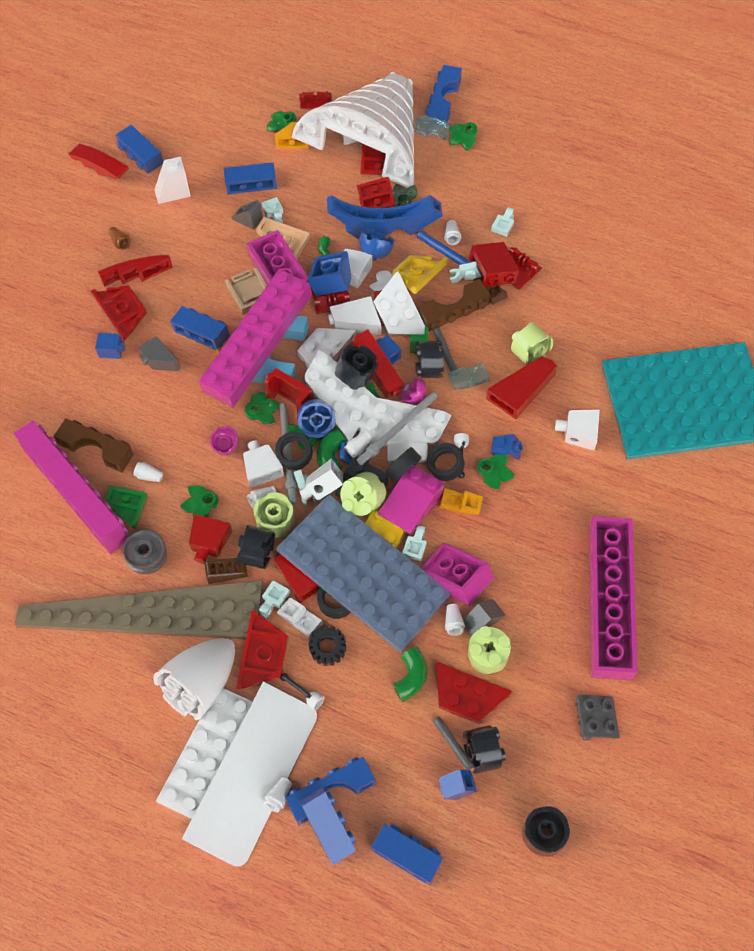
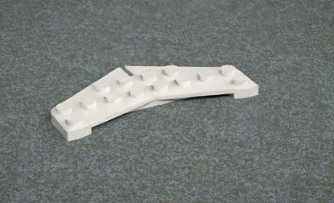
[305,350,451,446]

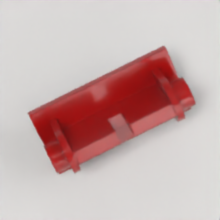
[299,91,332,109]

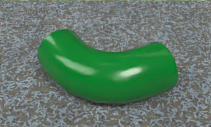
[316,429,346,470]
[392,647,428,703]

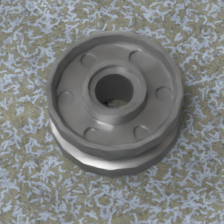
[122,530,167,574]

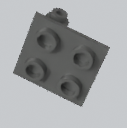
[575,694,620,741]

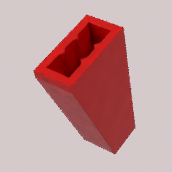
[350,329,404,398]
[486,356,557,419]

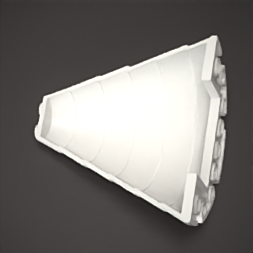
[292,72,414,190]

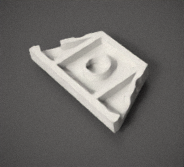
[373,272,425,335]
[297,328,356,368]

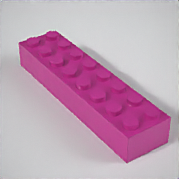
[199,269,312,408]
[13,420,128,554]
[589,516,637,680]

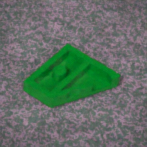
[104,486,148,529]

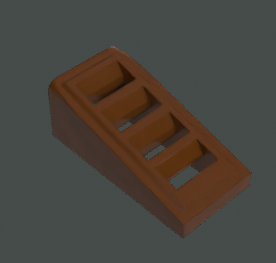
[204,558,248,584]

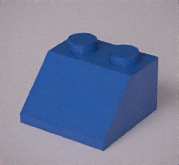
[308,251,351,296]

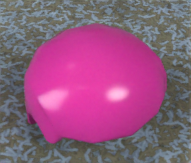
[401,378,427,405]
[210,426,239,455]

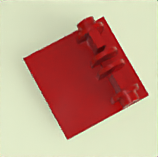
[509,247,542,290]
[311,288,350,314]

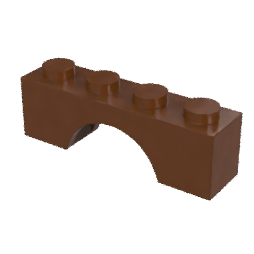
[417,279,490,332]
[54,418,134,473]

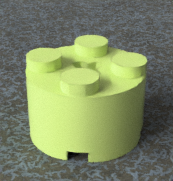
[511,322,553,365]
[341,472,386,516]
[254,493,295,538]
[468,626,511,674]

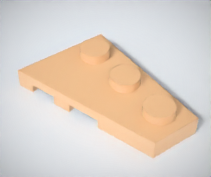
[256,217,310,259]

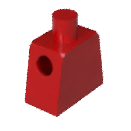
[189,514,232,564]

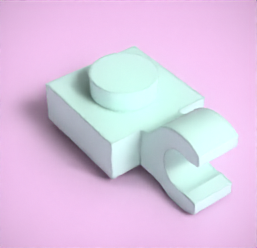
[261,197,284,223]
[491,207,514,237]
[449,262,482,284]
[294,470,317,505]
[402,525,427,561]
[259,581,290,619]

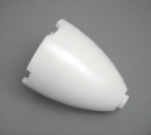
[153,638,235,720]

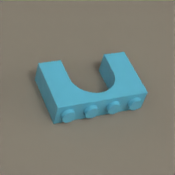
[253,315,309,384]

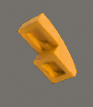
[439,488,483,515]

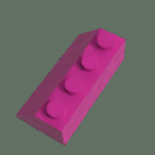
[247,230,309,285]

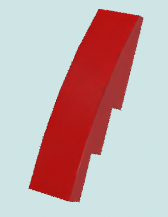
[69,143,129,179]
[98,255,173,287]

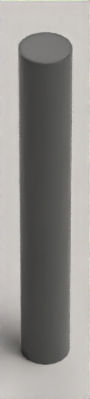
[433,328,459,375]
[433,717,474,770]

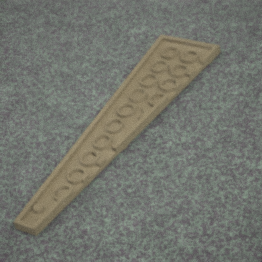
[15,580,263,640]

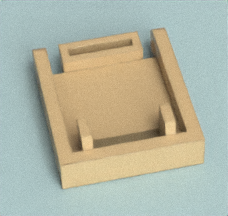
[224,267,267,314]

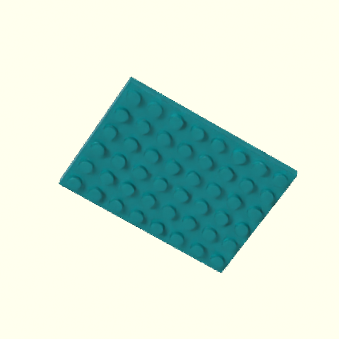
[601,342,754,460]

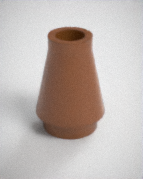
[108,227,130,250]

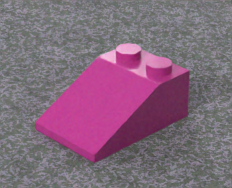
[378,465,445,534]
[421,543,494,606]

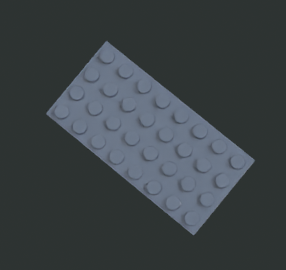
[276,494,451,653]

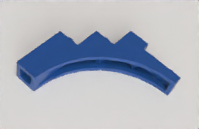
[327,195,443,239]

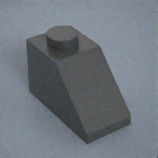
[139,336,180,371]

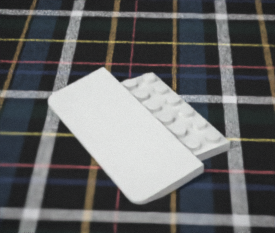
[156,682,317,867]

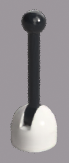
[454,433,469,479]
[281,673,325,710]

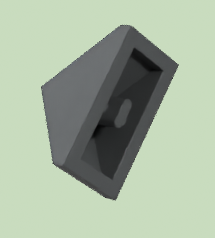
[232,200,263,230]
[463,600,506,636]

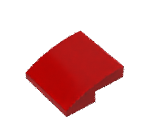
[360,143,386,175]
[356,176,396,208]

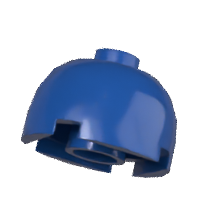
[359,230,395,261]
[297,399,336,438]

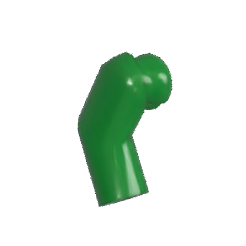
[317,236,331,256]

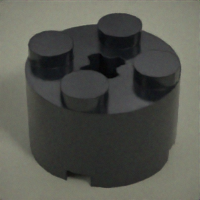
[415,341,444,379]
[334,345,378,390]
[236,525,275,569]
[463,725,506,774]
[522,806,570,857]

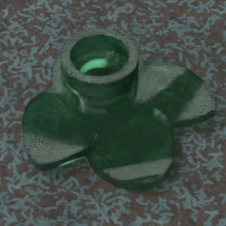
[393,184,417,207]

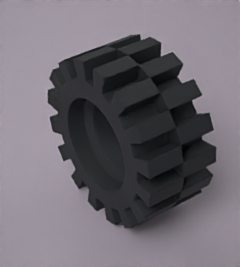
[309,625,346,666]

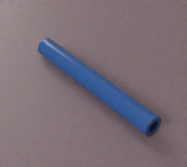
[417,230,471,265]

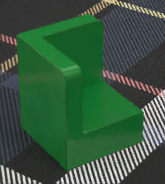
[410,327,428,353]

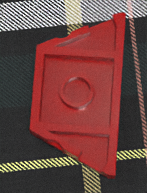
[90,285,147,341]
[236,610,289,690]
[435,662,512,724]

